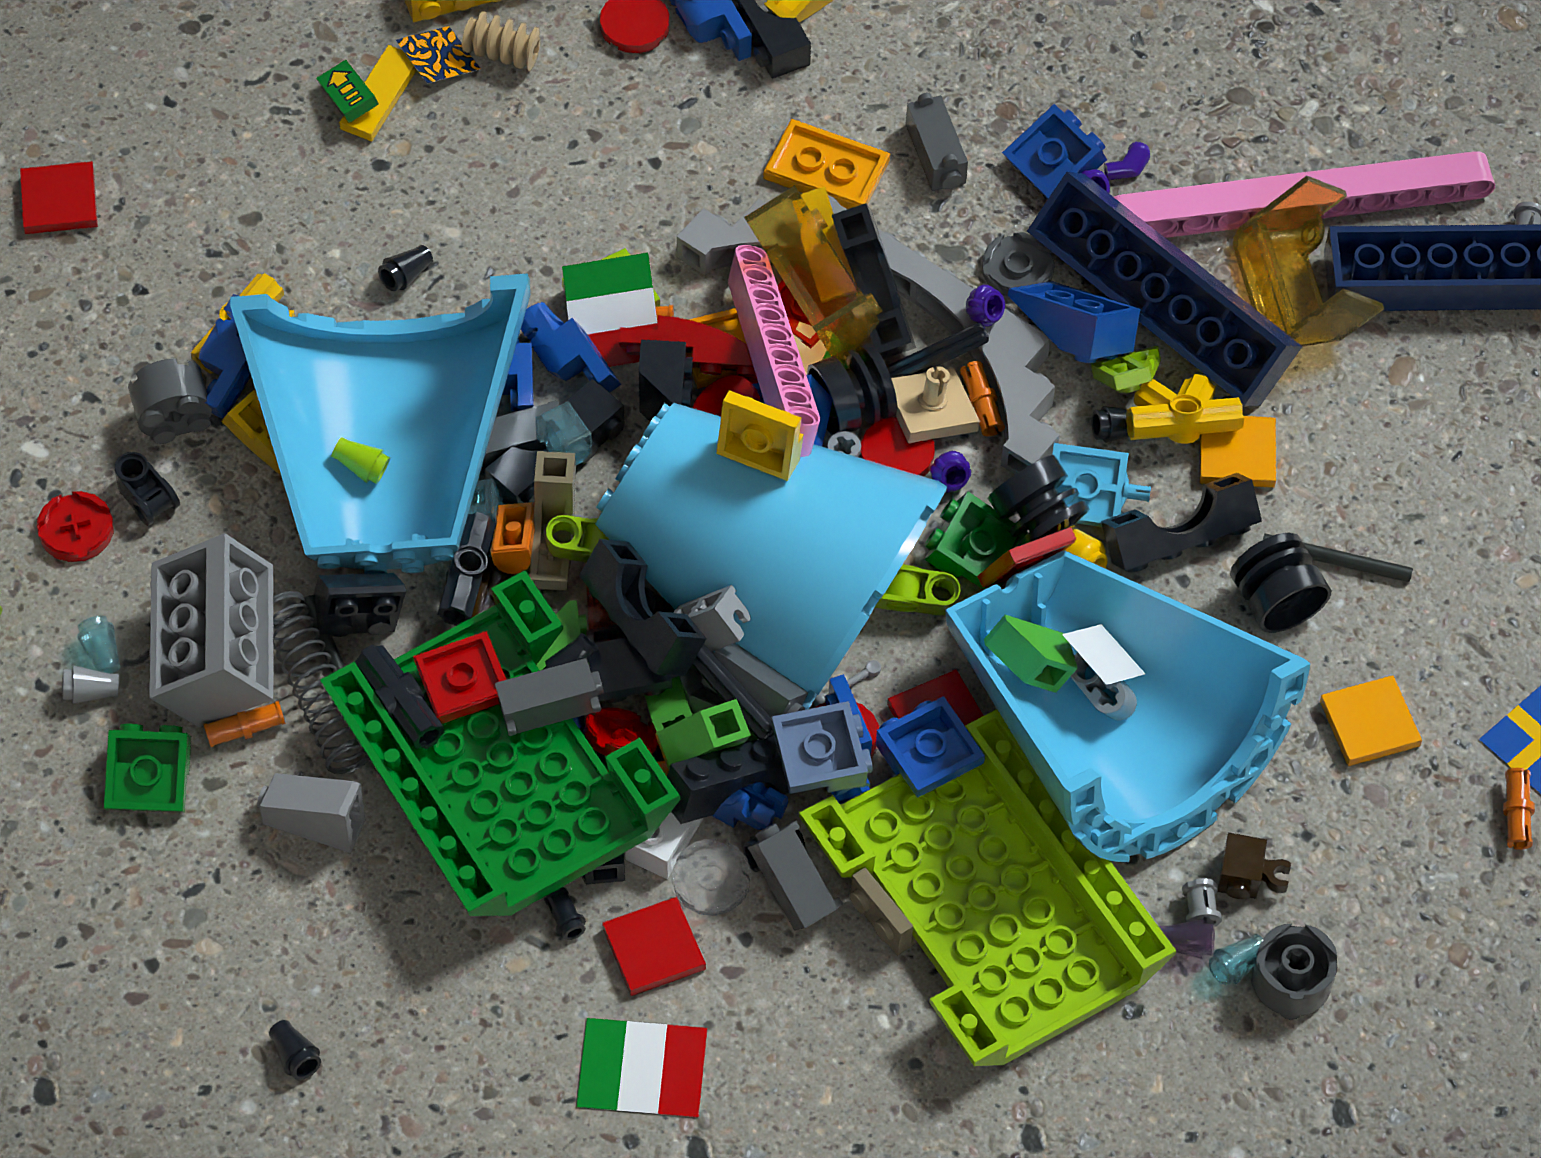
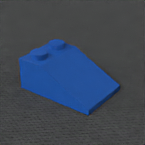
[1008,281,1140,363]

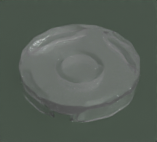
[672,839,751,916]

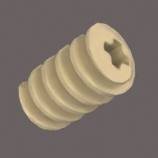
[462,11,541,72]

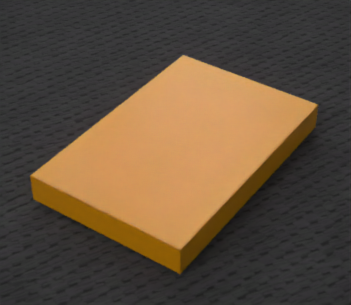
[763,119,890,209]

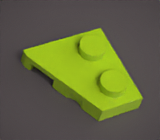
[1091,346,1161,393]

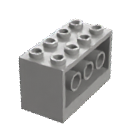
[149,533,273,728]

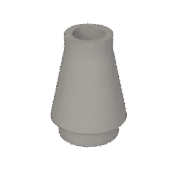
[62,665,119,704]

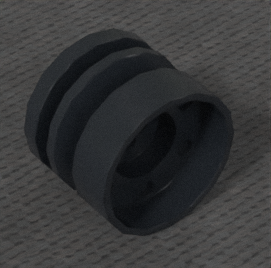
[807,343,898,435]
[987,455,1090,546]
[1230,532,1332,633]

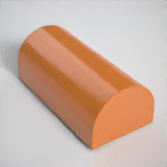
[491,502,535,574]

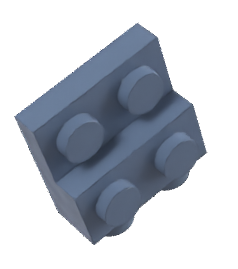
[771,701,873,794]

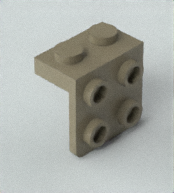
[850,868,918,956]

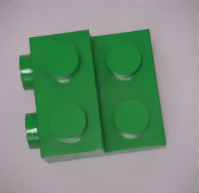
[924,491,1029,590]
[104,724,192,813]

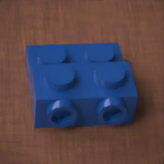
[1002,104,1107,200]
[876,696,985,798]

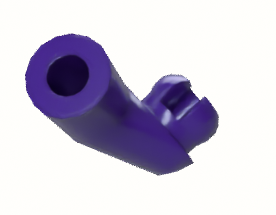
[1104,142,1150,180]

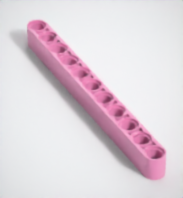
[1114,152,1495,238]

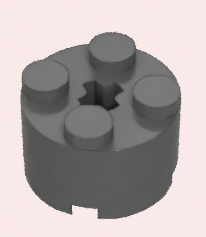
[128,359,212,444]
[1251,923,1337,1020]

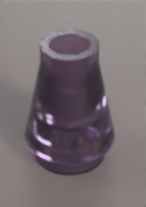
[1158,919,1215,959]

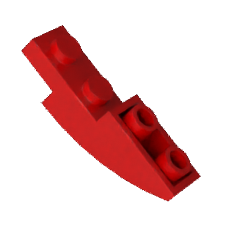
[619,315,757,378]

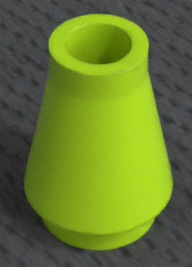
[331,437,390,484]

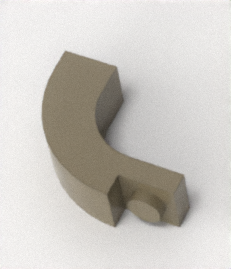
[529,451,576,591]

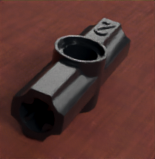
[437,512,496,626]
[354,644,445,750]

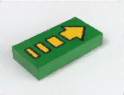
[316,60,379,123]

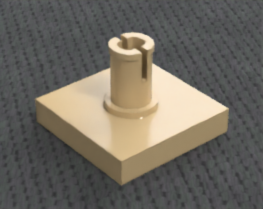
[891,367,980,443]

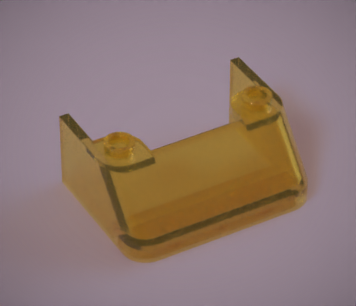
[1233,175,1384,347]
[744,185,882,364]

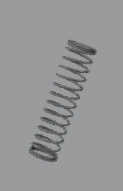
[273,591,369,774]

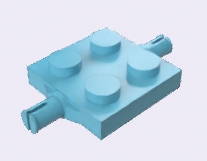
[1052,443,1151,527]

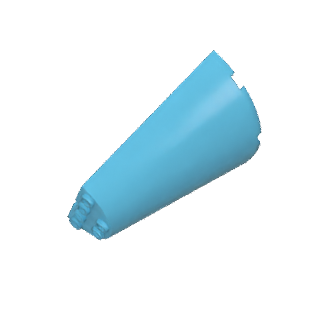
[230,274,530,574]
[595,403,947,710]
[946,550,1311,862]

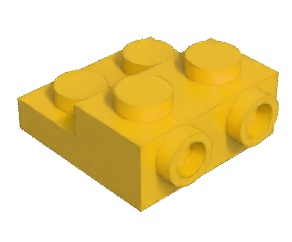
[716,390,804,481]

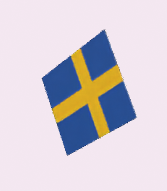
[1479,685,1541,794]

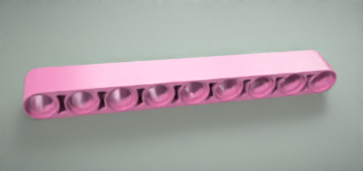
[728,245,820,457]

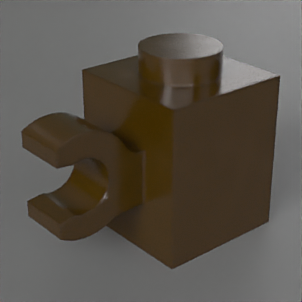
[1217,832,1291,899]

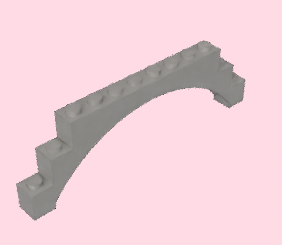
[677,189,1060,474]

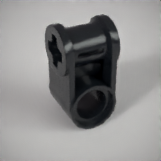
[115,452,180,526]

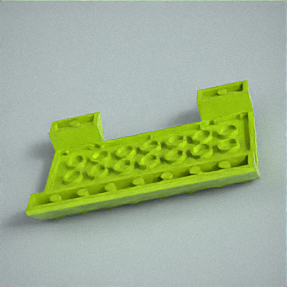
[799,709,1176,1066]

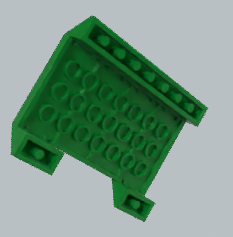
[320,570,680,916]

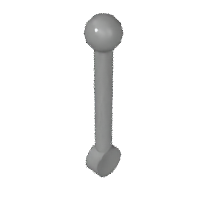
[813,660,881,706]

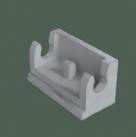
[673,585,750,652]

